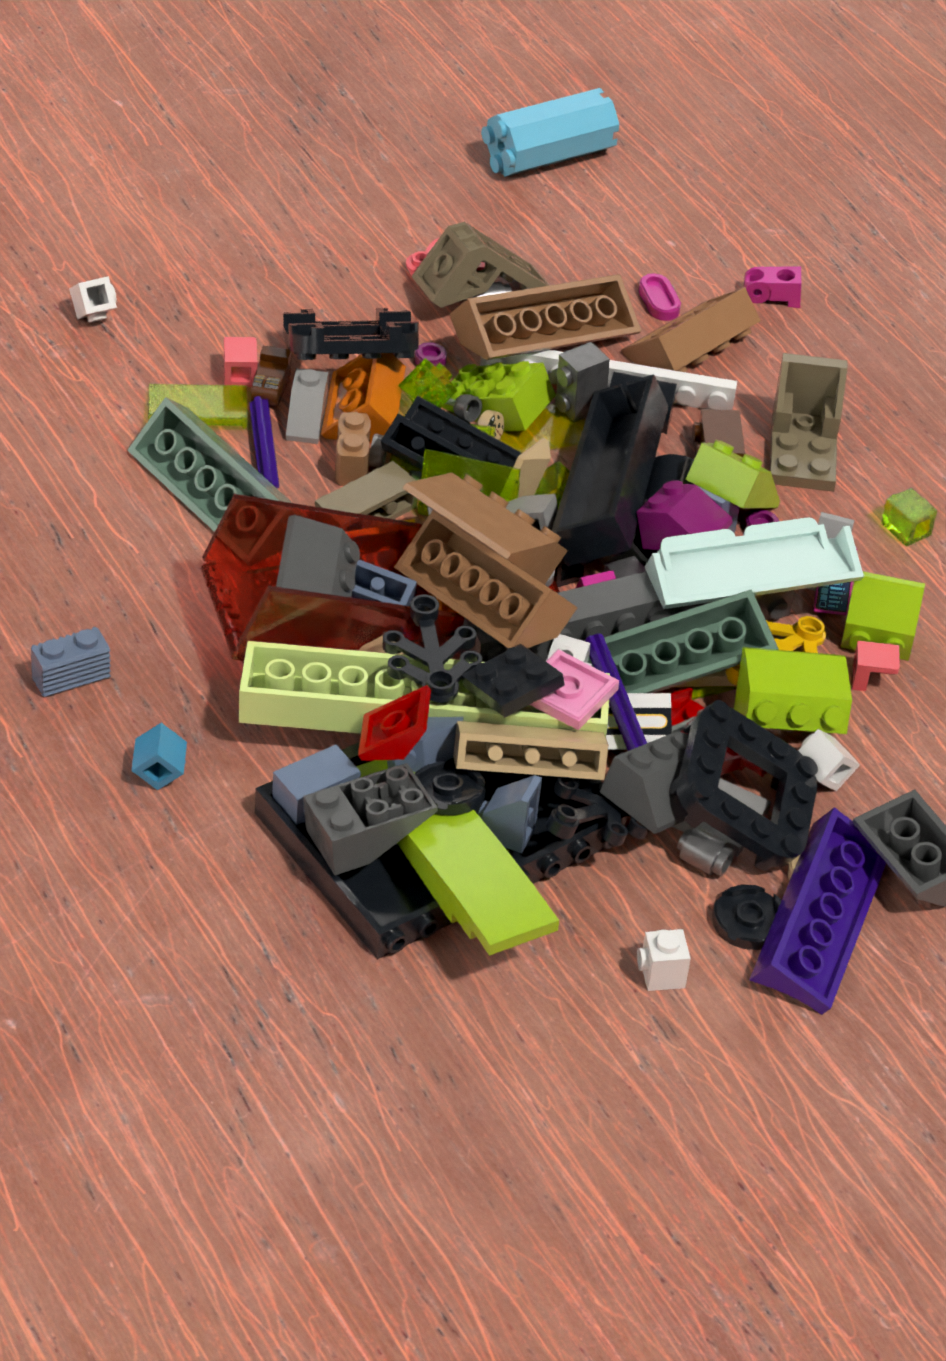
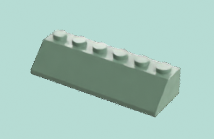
[127,397,309,564]
[588,589,778,693]

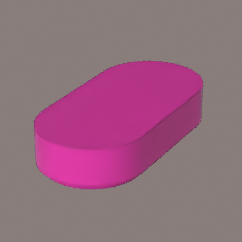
[639,273,681,321]

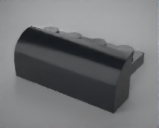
[381,396,522,496]

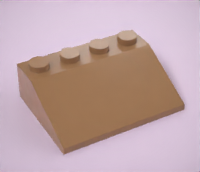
[402,473,568,585]

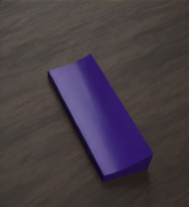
[749,807,886,1015]

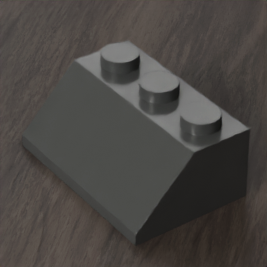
[274,515,360,642]
[600,730,689,834]
[853,789,946,907]

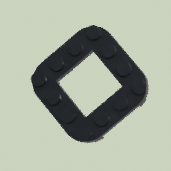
[283,308,419,360]
[670,700,818,871]

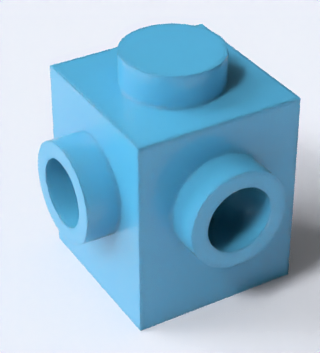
[131,723,187,790]

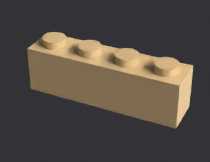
[453,721,609,780]

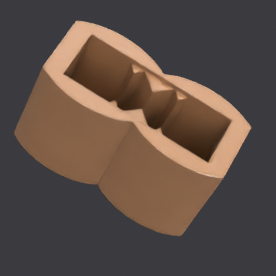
[335,412,371,486]

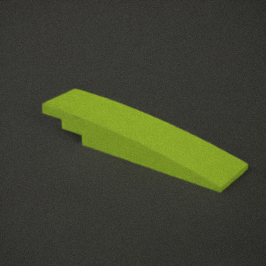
[356,760,559,956]

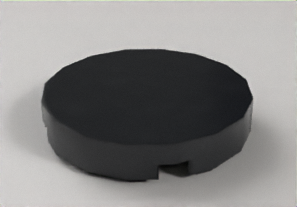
[415,761,485,815]
[712,884,781,950]

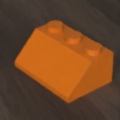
[321,353,406,444]

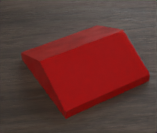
[358,685,431,761]

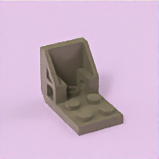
[412,222,550,308]
[769,353,848,492]

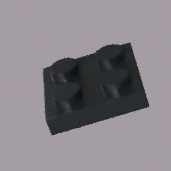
[461,644,565,718]

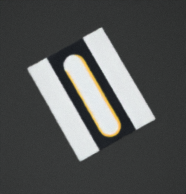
[606,693,672,750]

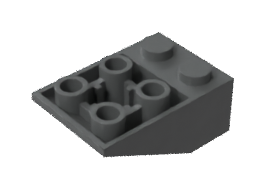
[303,763,438,875]

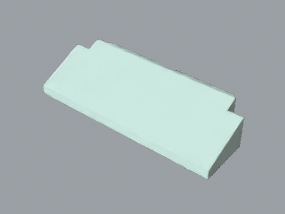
[644,517,864,609]

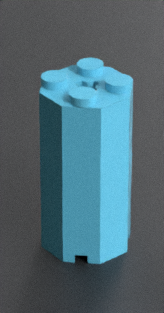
[481,88,620,177]

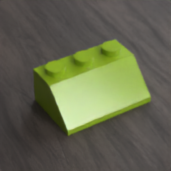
[734,647,852,734]

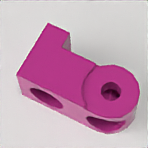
[744,266,802,308]

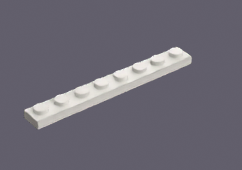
[480,350,737,410]

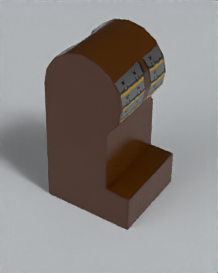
[251,345,291,407]

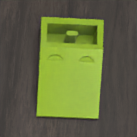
[434,361,556,431]

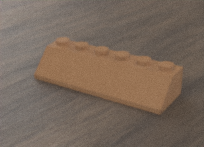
[449,274,641,360]
[394,510,578,648]

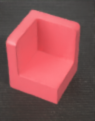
[223,337,258,387]
[852,641,900,691]

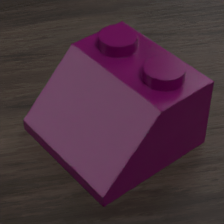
[637,481,733,550]

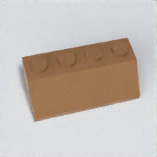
[621,287,761,372]

